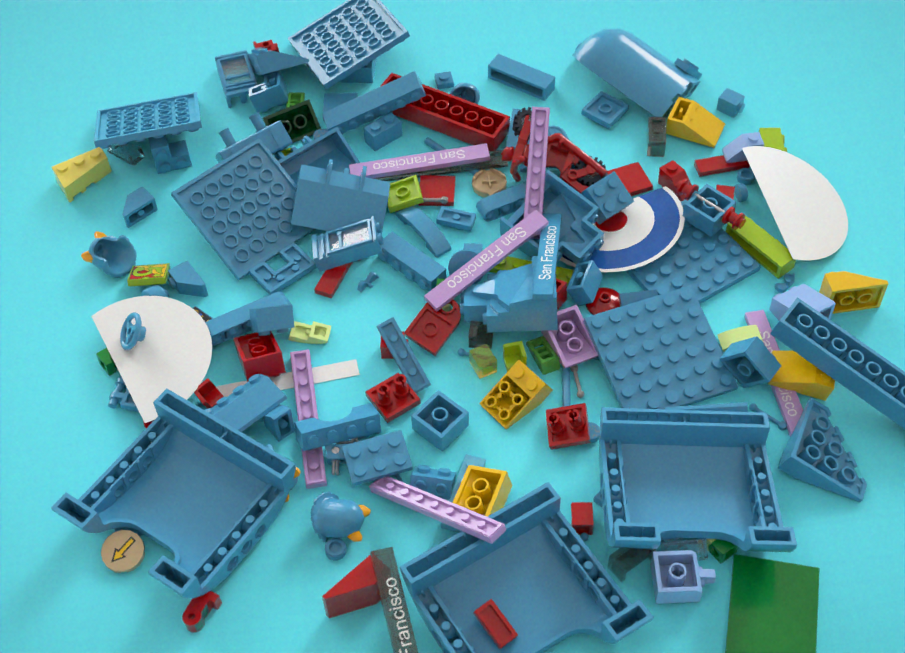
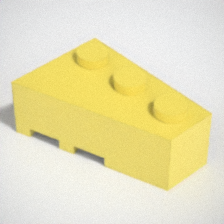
[52,147,112,203]

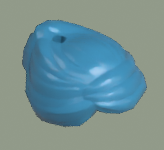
[449,83,480,104]

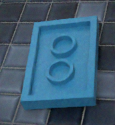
[342,430,413,486]

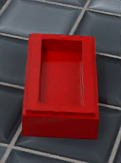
[473,599,518,650]

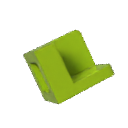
[503,341,527,372]

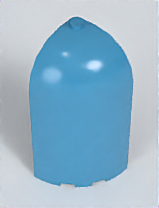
[573,28,700,121]

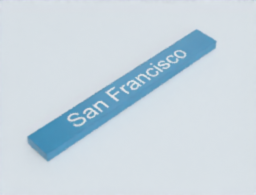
[533,214,562,300]

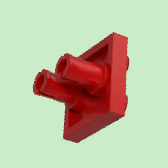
[365,373,421,423]
[546,403,591,450]

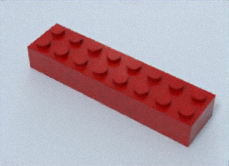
[380,73,510,153]

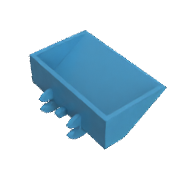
[274,127,360,185]
[291,159,390,239]

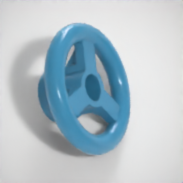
[120,312,146,350]

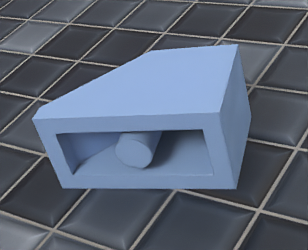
[722,132,764,163]

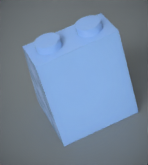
[769,284,836,320]

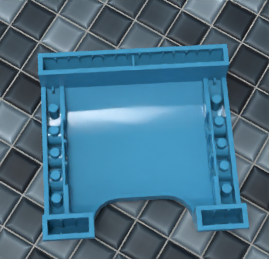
[51,388,296,598]
[599,408,797,552]
[400,482,654,653]

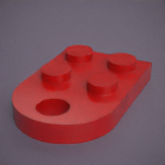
[404,299,461,356]

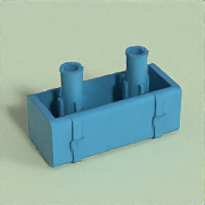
[215,112,293,163]

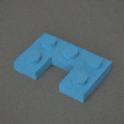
[249,242,316,295]

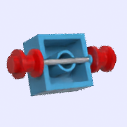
[675,178,746,237]

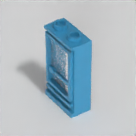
[215,50,257,108]
[311,216,384,272]

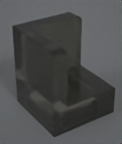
[469,321,494,349]

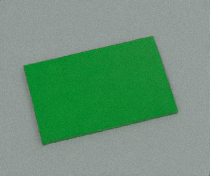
[725,554,820,653]

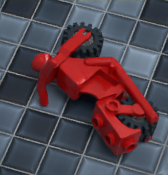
[501,107,607,194]

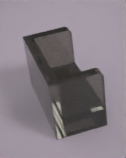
[647,117,666,157]
[608,548,656,582]

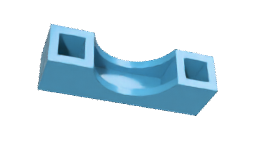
[294,403,381,451]

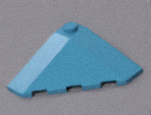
[778,398,867,502]

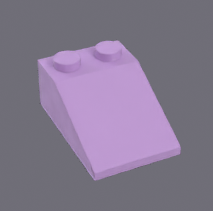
[541,305,599,369]

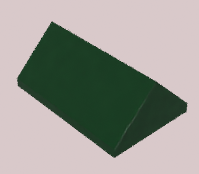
[262,99,321,143]

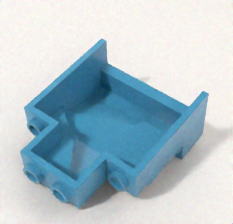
[500,170,604,264]
[460,256,558,332]

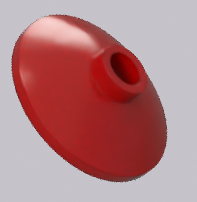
[586,287,620,315]

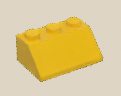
[452,465,512,517]

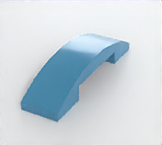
[395,206,451,258]

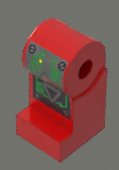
[182,591,222,632]

